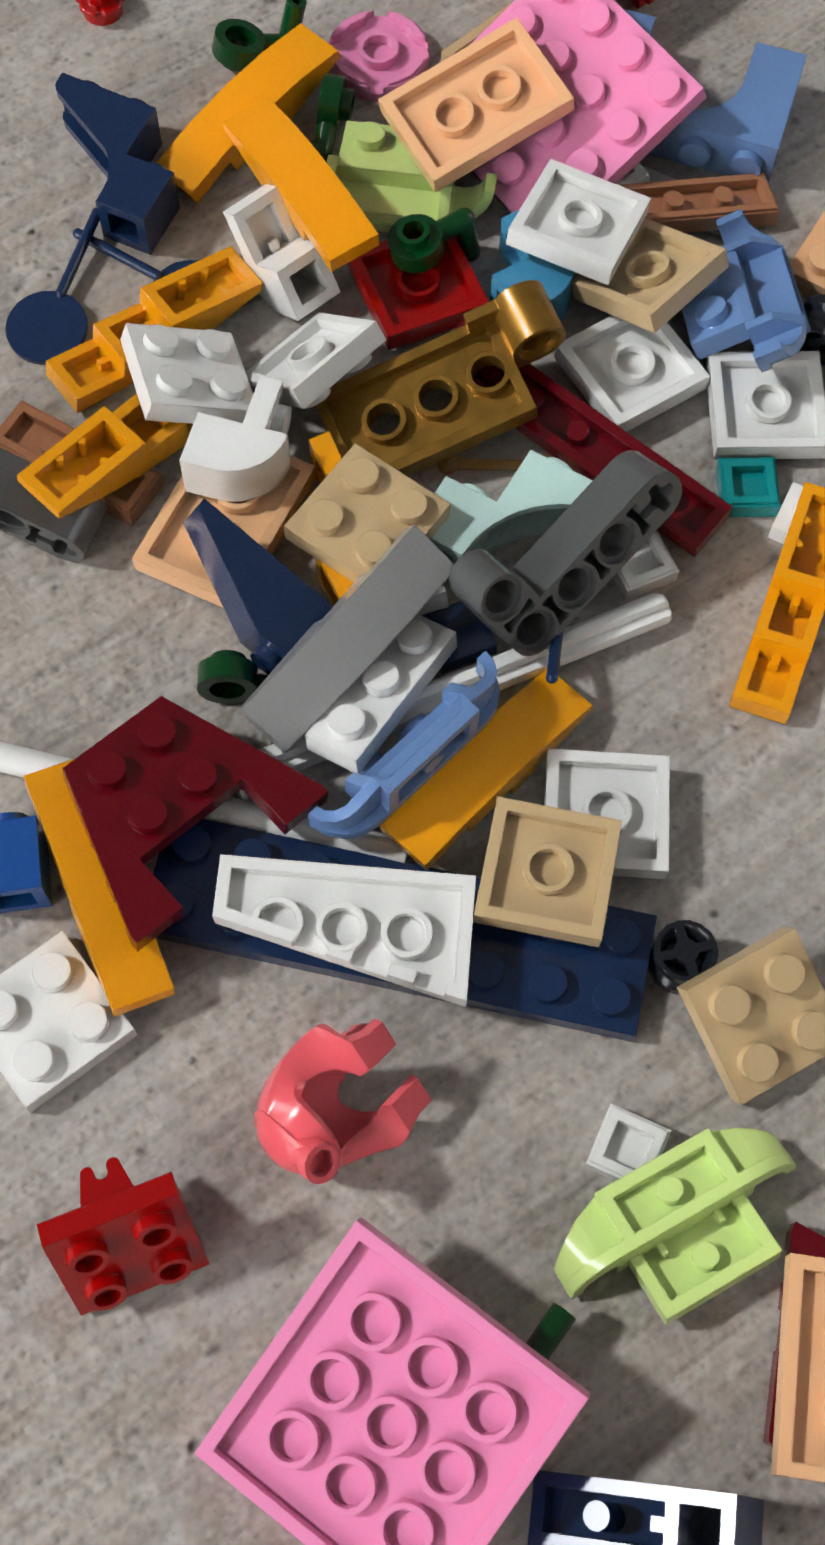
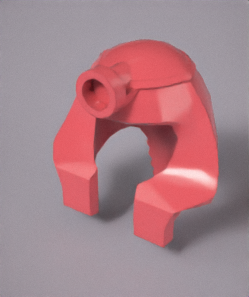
[254,1019,432,1184]

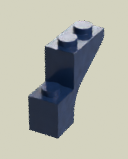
[55,72,180,255]

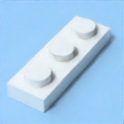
[305,614,457,774]

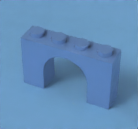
[624,9,807,182]

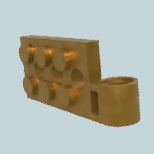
[316,280,566,476]

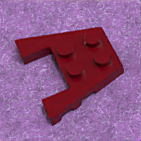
[62,696,329,952]

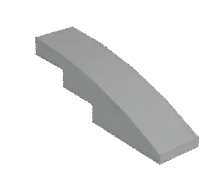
[239,525,454,752]

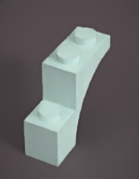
[431,450,593,564]

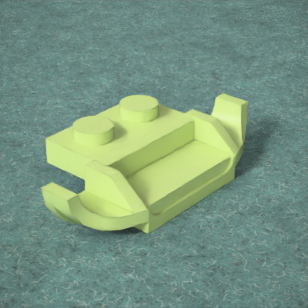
[327,120,498,233]
[554,1128,797,1326]

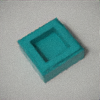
[715,457,781,518]

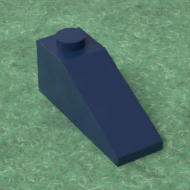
[183,498,333,675]
[528,1470,764,1545]

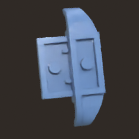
[682,209,812,373]
[308,651,500,839]

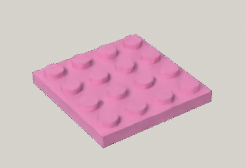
[470,0,707,214]
[194,1217,590,1545]

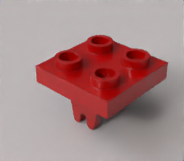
[36,1157,210,1316]

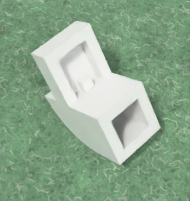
[223,184,341,321]
[179,375,292,502]

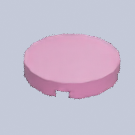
[329,11,429,102]

